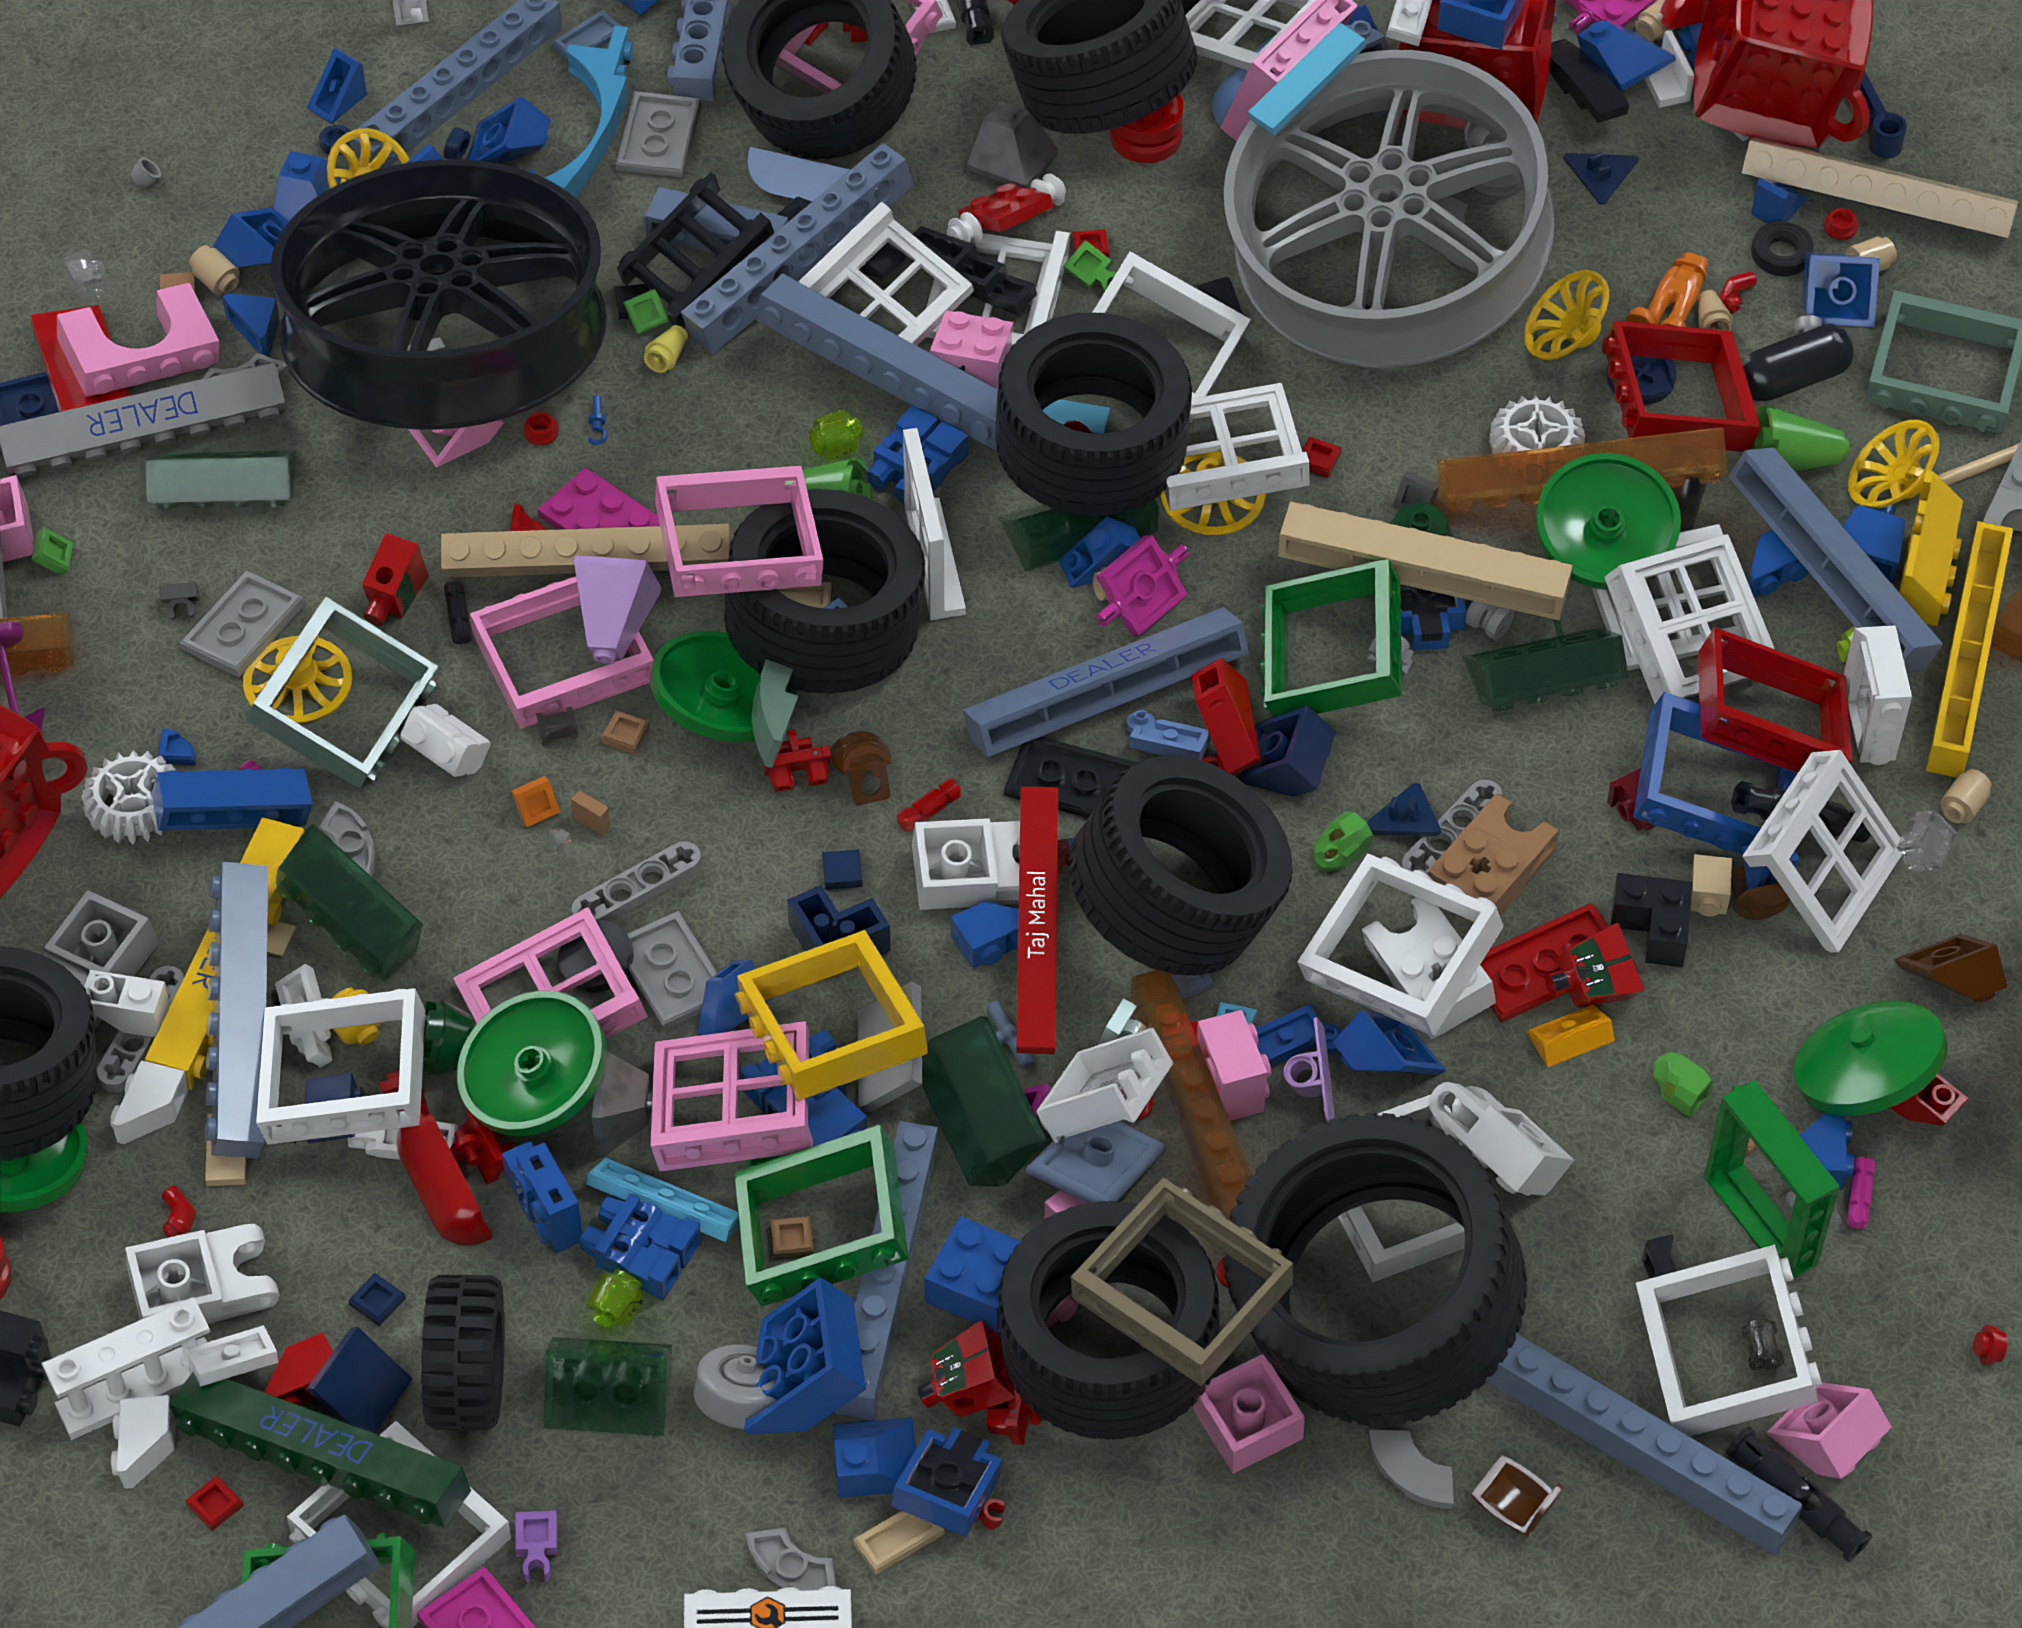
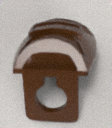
[830,731,891,806]
[1731,867,1790,920]
[1470,1454,1563,1537]

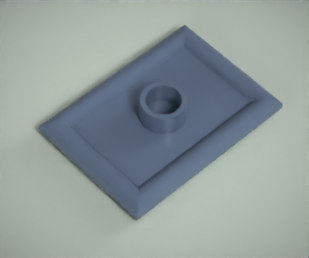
[1026,1121,1167,1203]

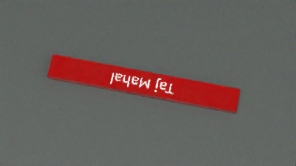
[1016,787,1058,1055]

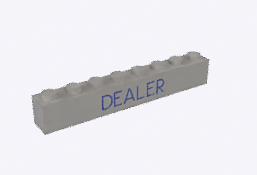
[0,362,285,477]

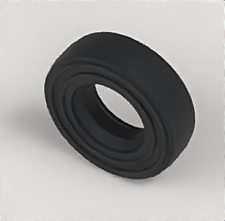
[1751,221,1814,276]

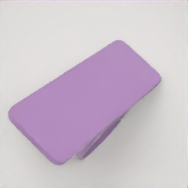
[1284,1017,1335,1123]

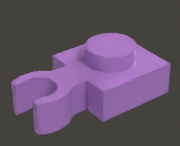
[515,1510,558,1582]

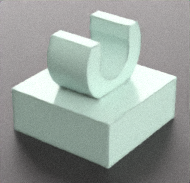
[1098,998,1147,1044]

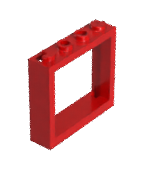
[1602,320,1761,452]
[1698,627,1852,773]

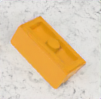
[1526,1005,1615,1067]

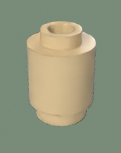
[1635,0,1675,42]
[1845,236,1897,272]
[189,245,240,295]
[1940,769,1992,824]

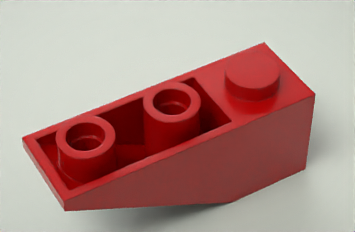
[1192,658,1261,776]

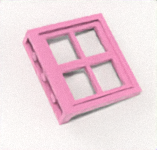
[453,907,648,1039]
[651,1021,813,1172]

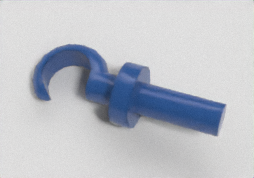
[588,395,608,445]

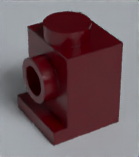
[1607,768,1662,831]

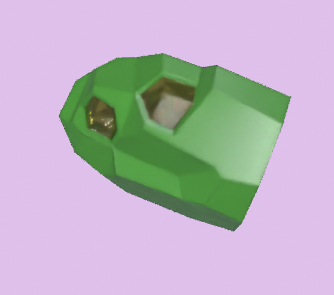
[1313,811,1373,872]
[1653,1052,1713,1117]

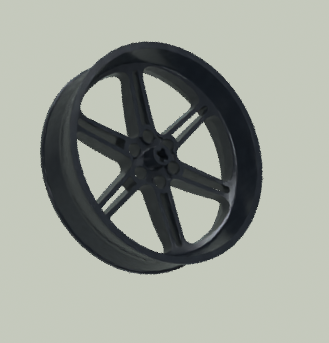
[271,159,607,430]

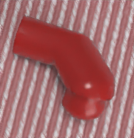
[1719,271,1757,313]
[161,1185,196,1238]

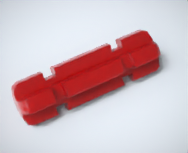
[897,778,961,832]

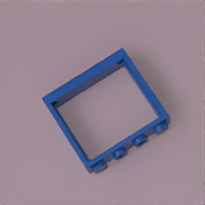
[1633,692,1796,855]

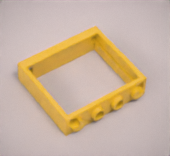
[735,930,928,1101]

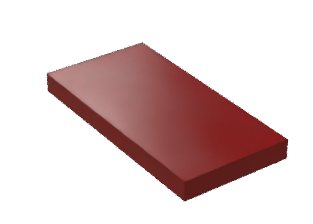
[30,305,130,412]
[1480,902,1609,1023]

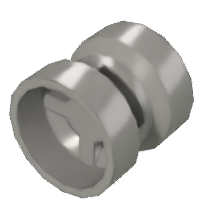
[1465,601,1515,641]

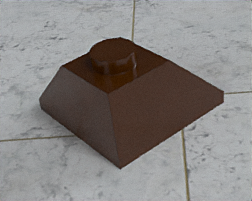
[1895,934,2007,1002]

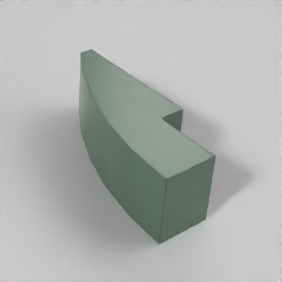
[752,659,798,768]

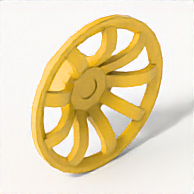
[327,128,410,189]
[1524,270,1609,360]
[1848,420,1940,509]
[1160,451,1266,535]
[243,636,353,724]

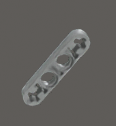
[1401,780,1502,874]
[572,842,701,921]
[97,966,184,1093]

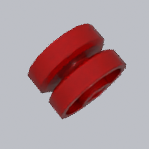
[1110,94,1184,163]

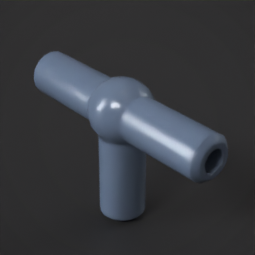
[973,1001,1034,1068]

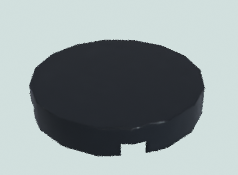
[558,919,634,993]

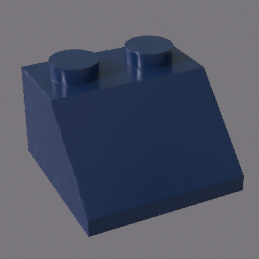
[1236,706,1336,797]

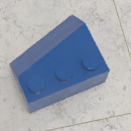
[744,1277,866,1435]

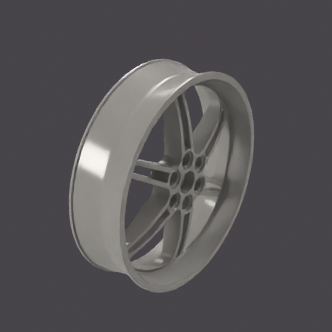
[1224,50,1555,368]

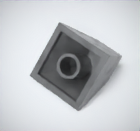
[967,101,1058,189]
[592,1052,653,1157]

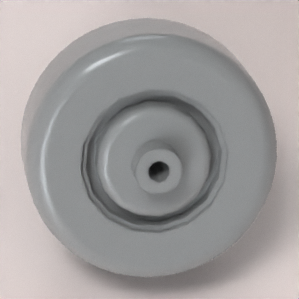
[693,1345,777,1429]

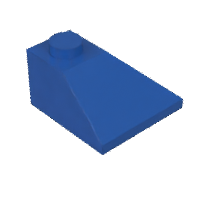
[1577,20,1676,91]
[466,96,551,164]
[273,151,341,222]
[213,207,288,267]
[1803,252,1880,327]
[1332,1010,1446,1075]
[832,1417,916,1498]

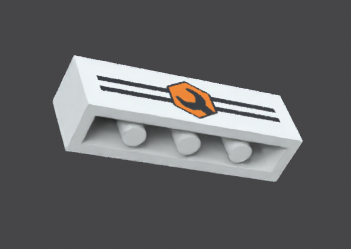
[684,1586,852,1628]

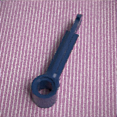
[1859,72,1907,158]

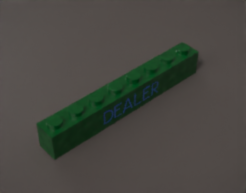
[169,1372,471,1528]

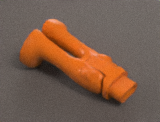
[1624,252,1708,327]

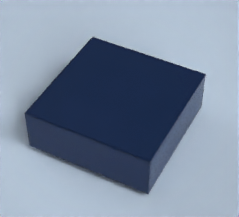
[822,849,863,890]
[348,1273,406,1326]

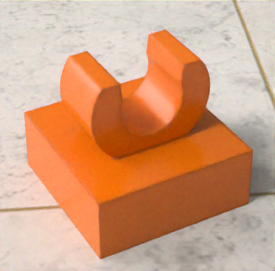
[511,776,560,827]

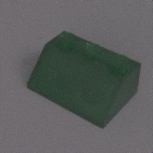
[543,1337,673,1436]

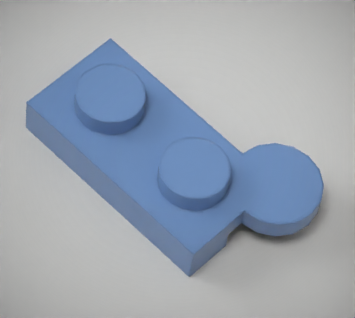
[1126,710,1211,761]

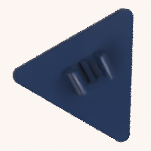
[1564,153,1638,204]
[1367,783,1441,836]

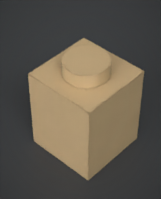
[1690,854,1732,916]

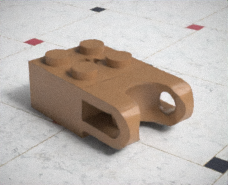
[1427,794,1560,924]

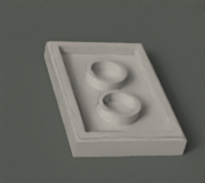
[616,91,700,178]
[180,570,305,678]
[626,911,717,1030]
[858,981,922,1112]

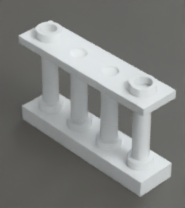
[42,1297,210,1440]

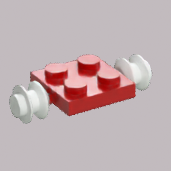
[947,173,1066,245]

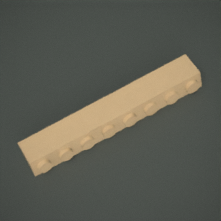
[1741,137,2019,238]
[1278,501,1573,621]
[441,524,733,577]

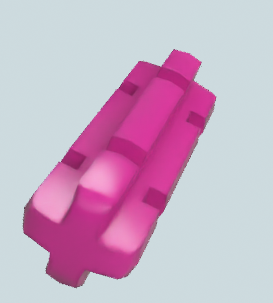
[1846,1157,1875,1229]

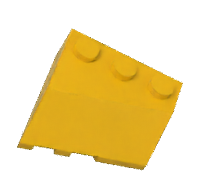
[1899,470,1963,626]

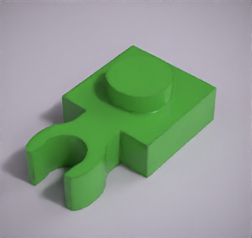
[1063,240,1125,293]

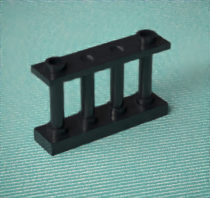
[616,172,774,328]

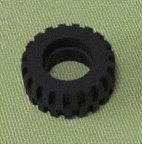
[421,1274,505,1431]

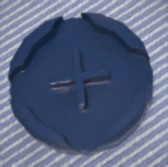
[1606,355,1677,404]

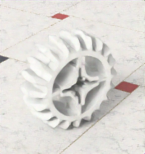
[1489,394,1585,483]
[82,750,175,845]

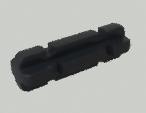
[444,580,472,644]

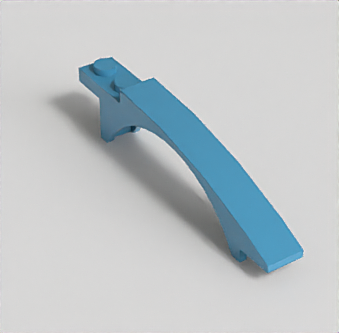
[544,25,634,198]

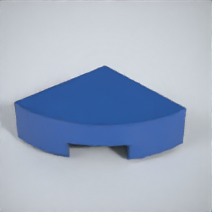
[158,728,196,765]

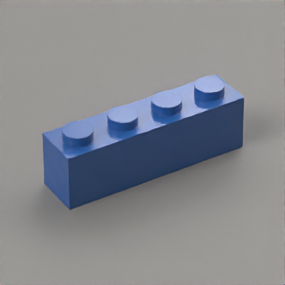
[152,768,312,831]

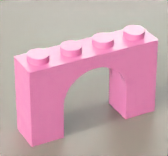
[57,283,219,397]

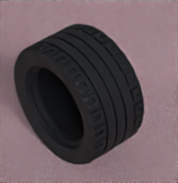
[721,0,917,159]
[1001,0,1198,134]
[995,312,1192,516]
[724,489,925,694]
[1069,755,1293,976]
[0,946,97,1161]
[998,1201,1220,1440]

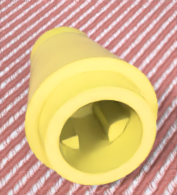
[644,325,688,373]

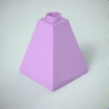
[574,555,661,664]

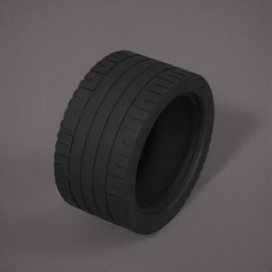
[1223,1113,1527,1426]

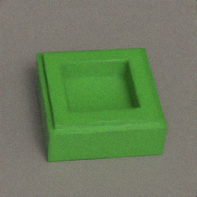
[623,289,669,335]
[32,527,73,574]

